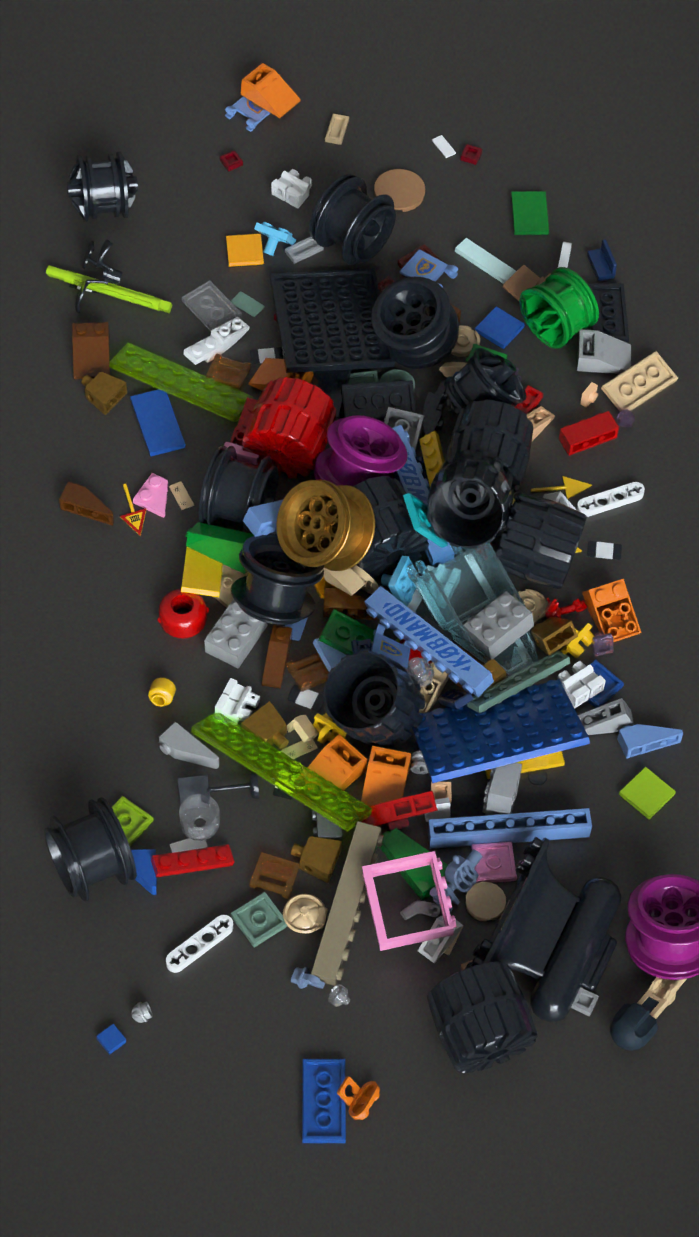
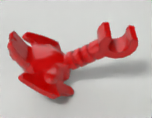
[545,598,587,619]

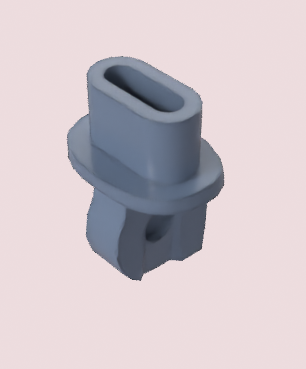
[291,967,325,989]

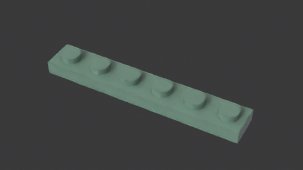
[467,651,570,713]

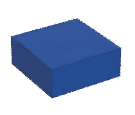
[96,1024,126,1055]

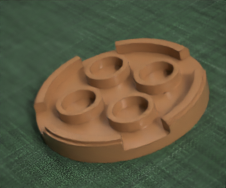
[374,169,425,212]

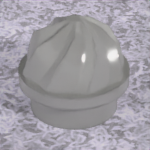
[131,1002,153,1023]

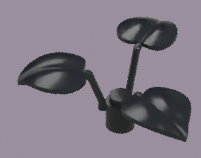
[75,239,123,313]

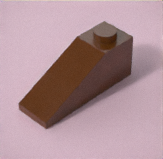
[59,482,114,526]
[262,625,292,689]

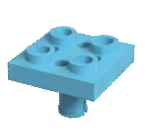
[254,222,296,256]
[381,556,420,606]

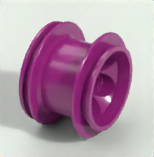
[314,415,408,486]
[625,874,699,980]

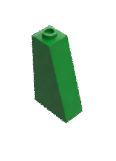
[186,522,254,574]
[379,828,449,901]

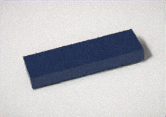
[437,688,474,710]

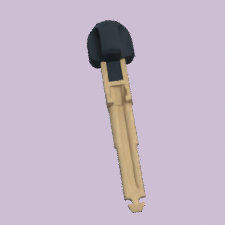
[610,977,686,1051]

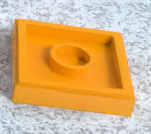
[226,234,264,267]

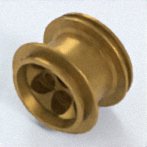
[277,480,375,571]

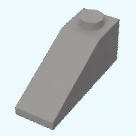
[578,698,634,735]
[159,722,219,769]

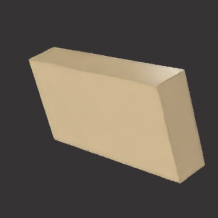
[325,114,349,145]

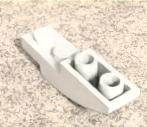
[183,317,249,365]

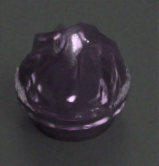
[617,409,635,427]

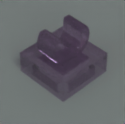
[593,631,613,657]

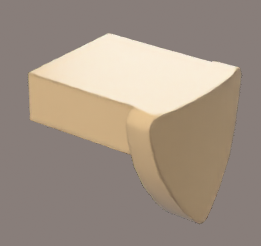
[287,715,319,742]

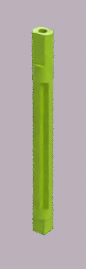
[46,265,173,313]

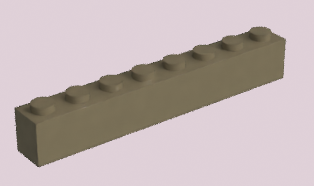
[311,821,384,986]

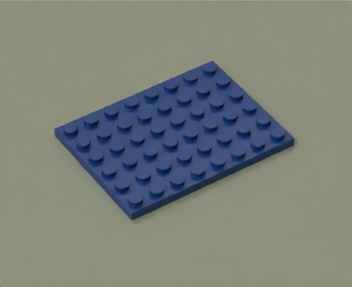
[411,679,590,783]

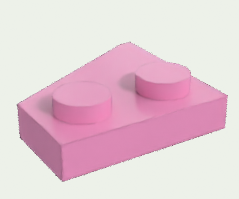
[133,473,168,518]

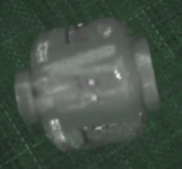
[407,657,434,687]

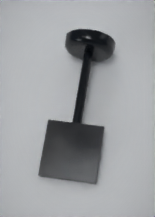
[178,771,259,808]

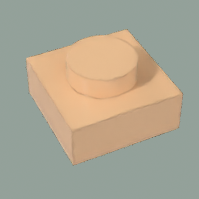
[580,382,598,408]
[431,782,452,803]

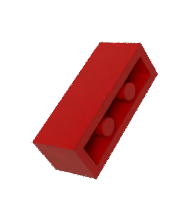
[559,411,619,456]

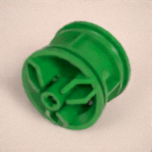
[519,267,599,349]

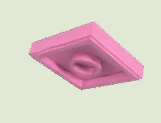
[471,842,517,884]

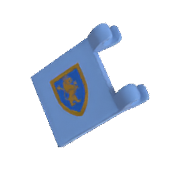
[225,96,270,132]
[400,249,458,288]
[371,623,411,669]

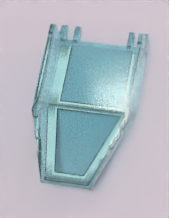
[407,543,539,678]

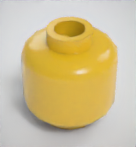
[148,677,176,707]

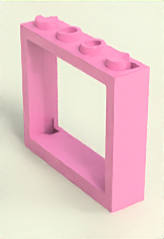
[362,851,457,951]

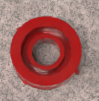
[157,589,209,638]

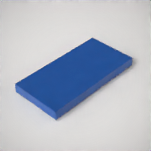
[130,388,185,457]
[302,1059,346,1143]

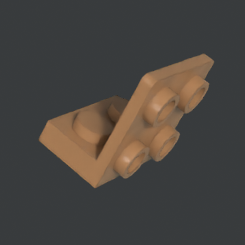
[502,265,551,301]

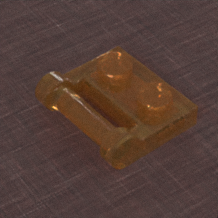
[206,354,251,390]
[286,651,329,692]
[250,852,300,899]

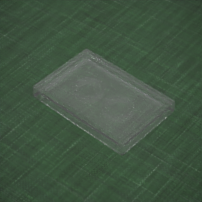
[182,281,242,331]

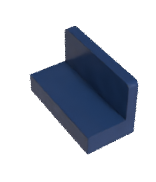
[587,239,617,282]

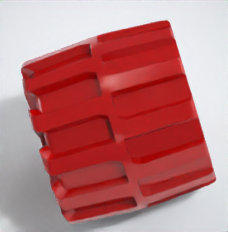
[242,377,336,479]

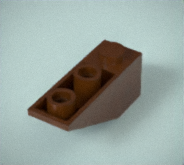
[323,588,378,620]

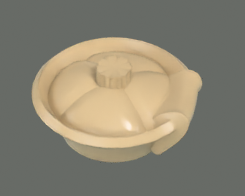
[283,894,328,933]

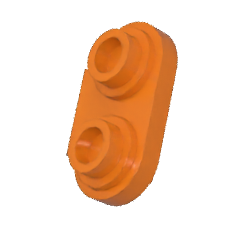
[337,1076,380,1120]

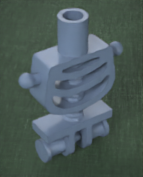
[430,849,483,912]

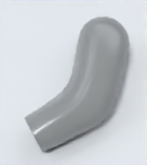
[400,901,441,920]

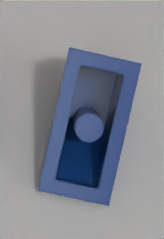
[131,849,157,895]

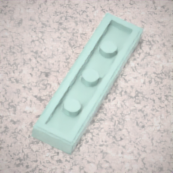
[455,238,516,284]

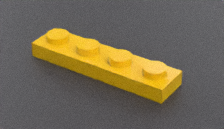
[419,431,445,486]

